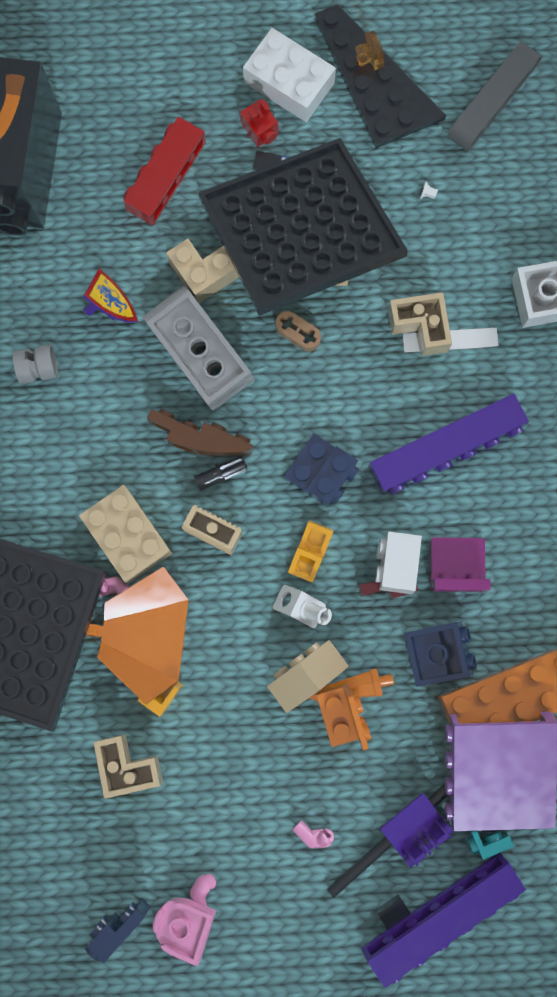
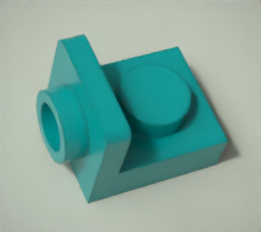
[466,831,514,860]

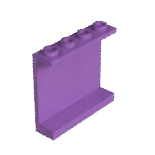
[445,712,557,831]

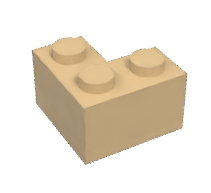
[166,239,239,303]
[388,292,452,356]
[267,640,349,713]
[93,734,163,799]

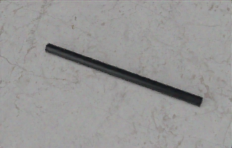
[327,783,449,898]

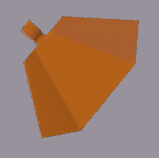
[86,567,189,704]

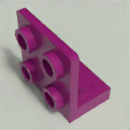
[431,537,491,592]

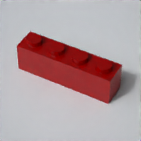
[123,117,206,226]

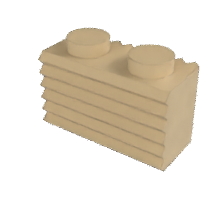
[182,505,243,555]

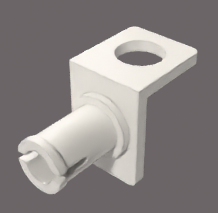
[273,585,332,628]

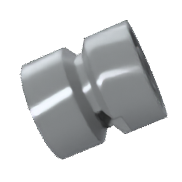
[13,344,58,385]

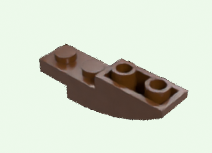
[147,409,253,457]

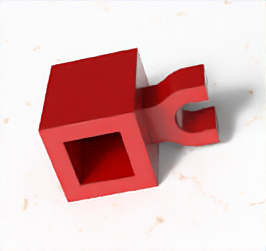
[240,98,279,148]

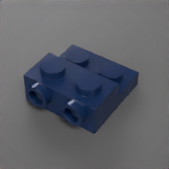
[284,433,359,507]
[405,621,477,687]
[85,899,151,963]

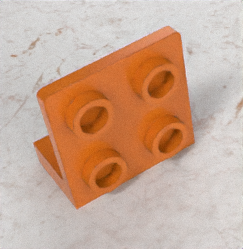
[316,683,371,751]

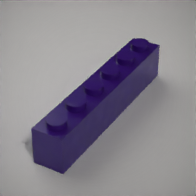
[368,393,529,496]
[361,853,526,988]

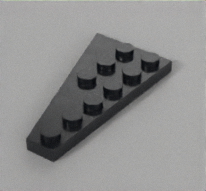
[314,4,446,149]

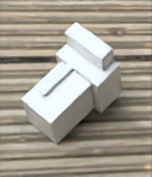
[420,182,438,199]

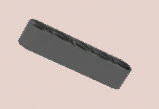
[447,41,542,152]

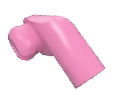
[99,576,129,597]
[292,820,334,848]
[190,874,216,907]

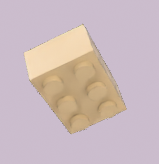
[79,485,173,584]

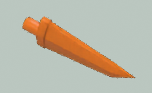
[309,668,394,701]

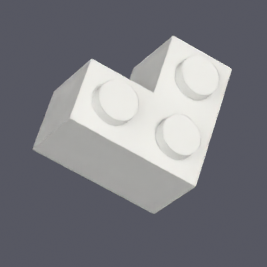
[375,531,422,594]

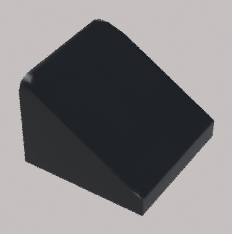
[376,894,411,929]

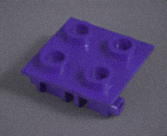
[379,792,454,868]

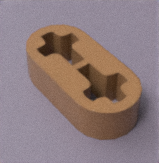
[276,311,321,351]

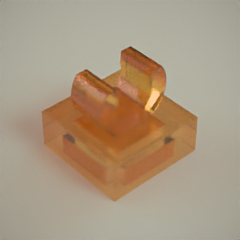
[355,30,384,70]

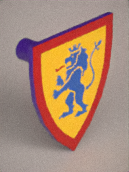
[83,268,139,323]

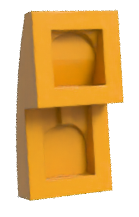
[288,520,334,583]

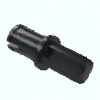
[194,456,247,491]

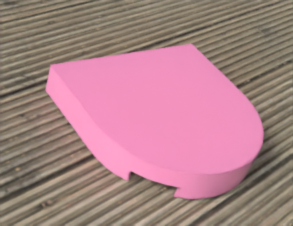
[153,898,216,966]

